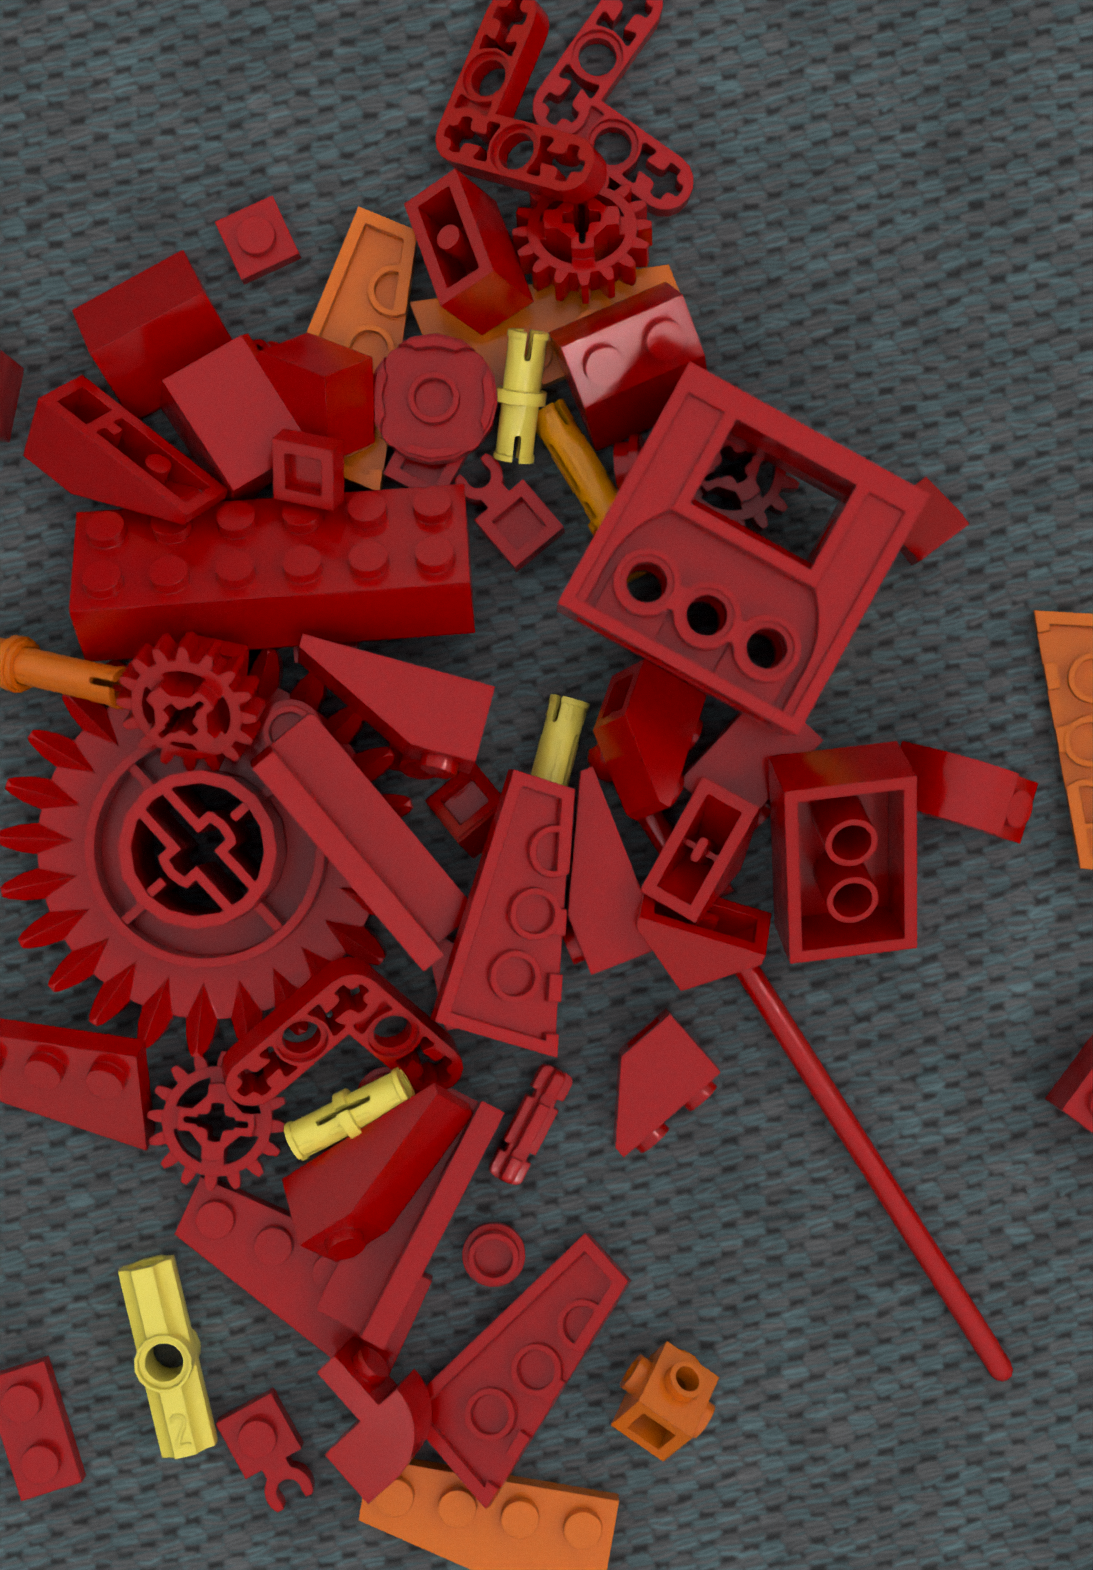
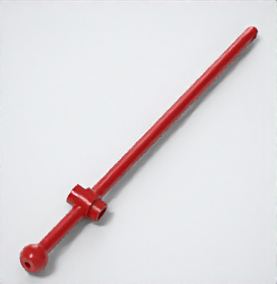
[587,744,1013,1382]

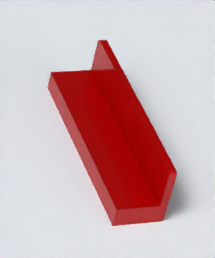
[250,713,468,972]
[316,1088,505,1350]

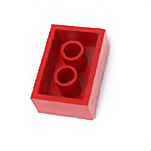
[768,741,917,964]

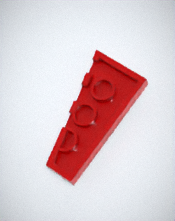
[430,769,575,1058]
[0,1018,155,1151]
[174,1175,433,1375]
[426,1233,632,1509]

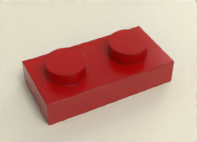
[0,1356,86,1501]

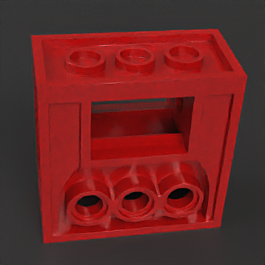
[557,362,930,736]

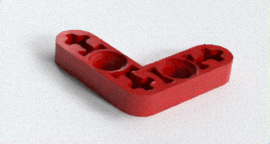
[435,0,607,204]
[533,0,694,217]
[221,957,463,1106]

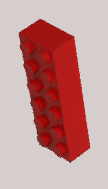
[69,484,475,661]

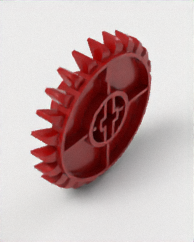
[0,648,414,1057]

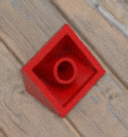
[72,250,233,420]
[160,334,302,502]

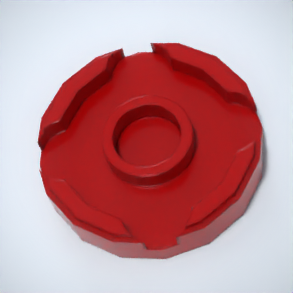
[373,333,498,465]

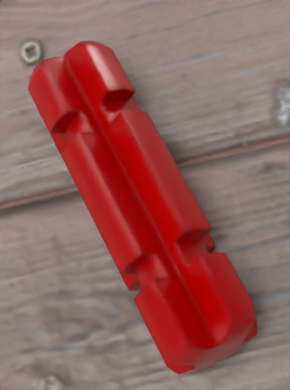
[489,1063,573,1185]

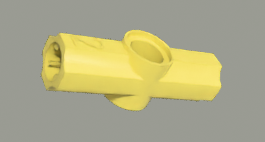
[118,1254,218,1459]

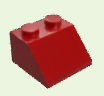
[548,281,707,451]

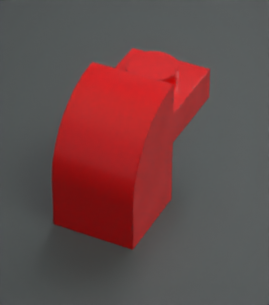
[900,741,1038,844]
[317,1336,432,1504]

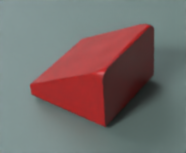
[900,477,969,566]
[425,763,501,858]

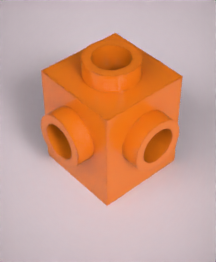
[611,1341,719,1461]

